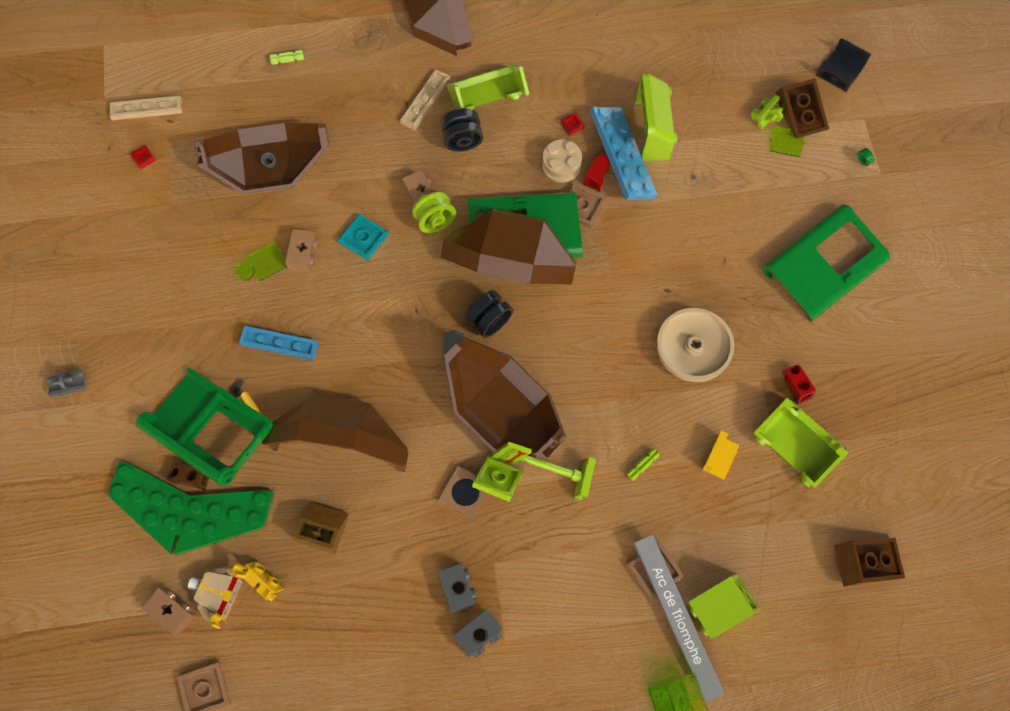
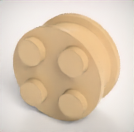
[542,139,582,183]

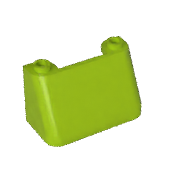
[754,398,849,488]

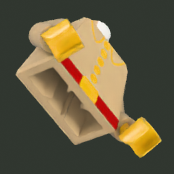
[188,564,247,629]

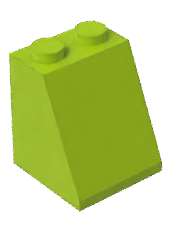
[689,574,760,639]

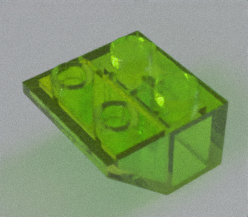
[648,673,708,711]

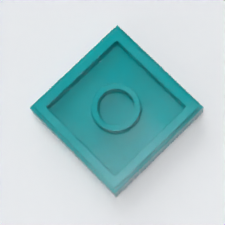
[337,214,389,262]

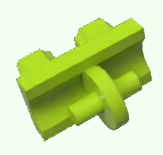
[751,95,783,129]

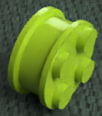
[412,192,457,233]

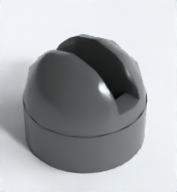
[261,152,276,168]

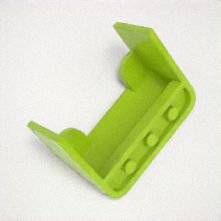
[446,65,529,110]
[635,73,677,161]

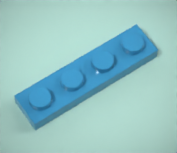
[239,326,319,361]

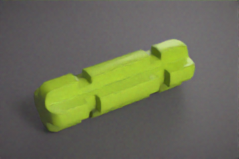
[270,50,304,65]
[627,448,660,481]

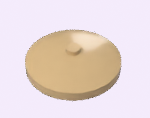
[656,308,734,382]

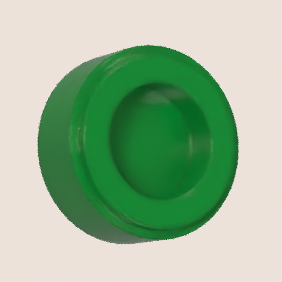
[858,148,874,166]

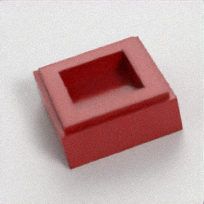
[561,112,585,136]
[130,145,156,170]

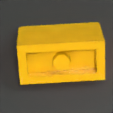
[702,430,739,480]

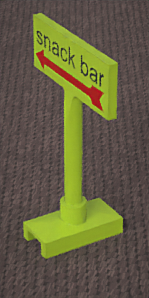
[491,442,596,500]

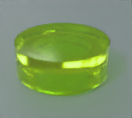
[235,261,255,281]

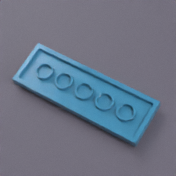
[589,107,658,200]

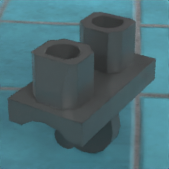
[47,370,86,397]

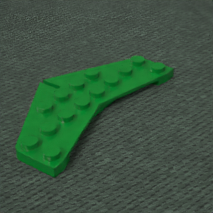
[109,461,275,556]

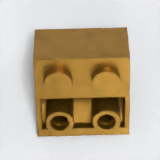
[293,503,349,554]

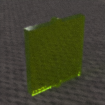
[770,126,805,157]
[246,242,287,281]

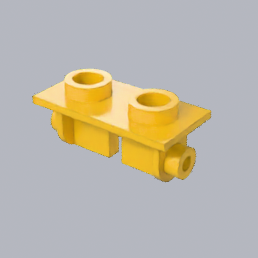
[241,561,284,602]

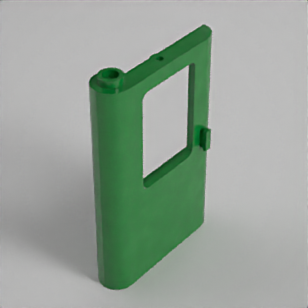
[467,192,583,258]
[762,204,890,323]
[135,367,273,486]

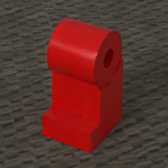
[584,154,610,192]
[782,364,816,405]

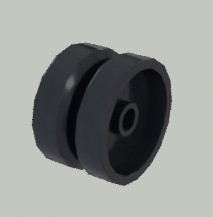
[441,108,483,152]
[465,290,514,338]

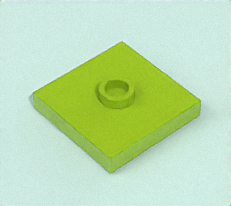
[472,456,524,502]

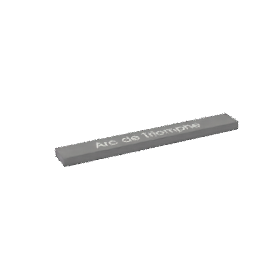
[633,535,725,702]

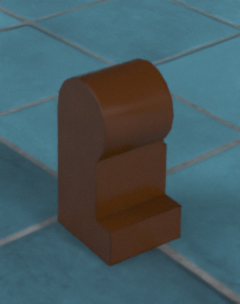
[167,464,209,491]

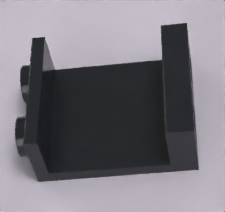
[816,38,871,92]

